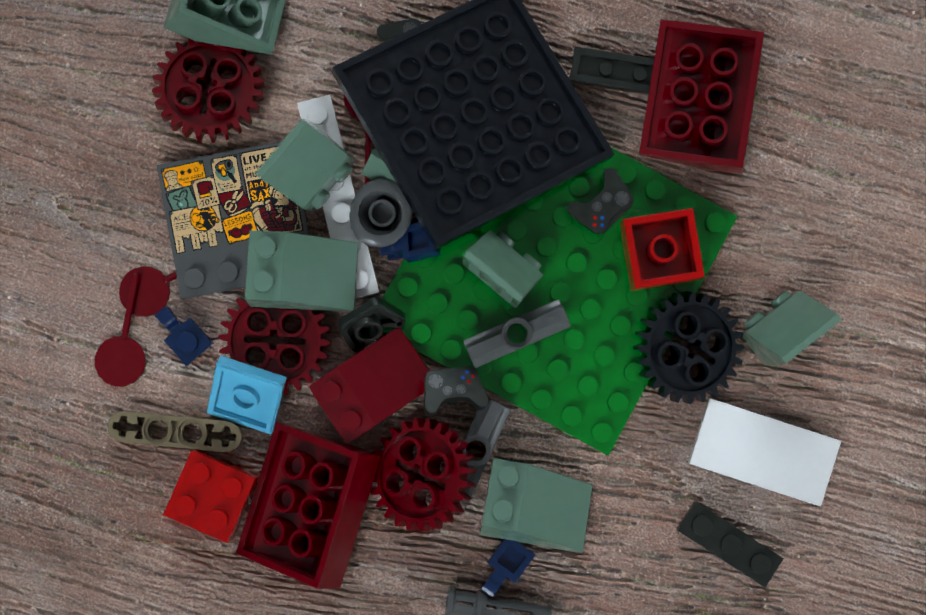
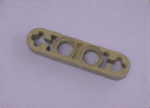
[107,411,244,452]

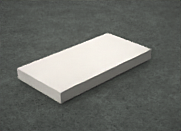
[688,398,841,507]

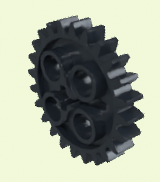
[633,291,744,404]

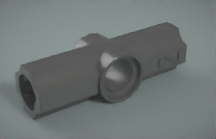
[463,299,571,368]
[443,399,511,504]

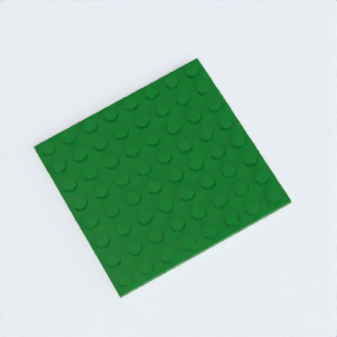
[382,147,738,456]

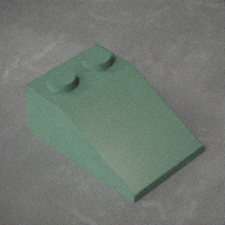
[163,0,286,54]
[255,119,355,212]
[245,230,358,311]
[463,230,543,308]
[742,290,842,366]
[479,458,593,553]

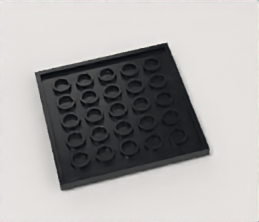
[331,0,614,250]

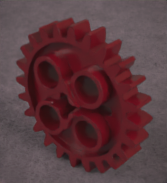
[152,38,265,143]
[218,298,331,395]
[371,418,476,532]

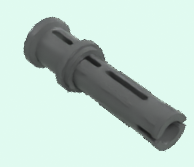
[445,586,552,615]

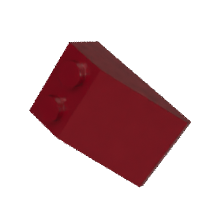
[308,327,430,445]

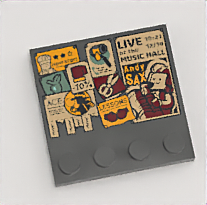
[157,141,310,300]

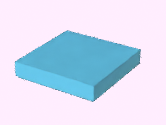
[207,355,287,435]

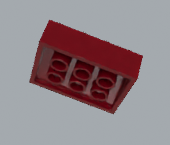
[639,19,764,175]
[236,422,381,589]

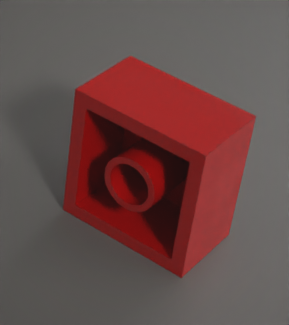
[619,208,705,291]
[163,449,259,543]

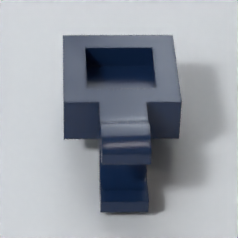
[380,222,441,263]
[155,306,214,366]
[481,539,535,597]

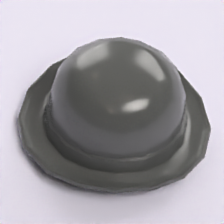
[349,178,413,248]

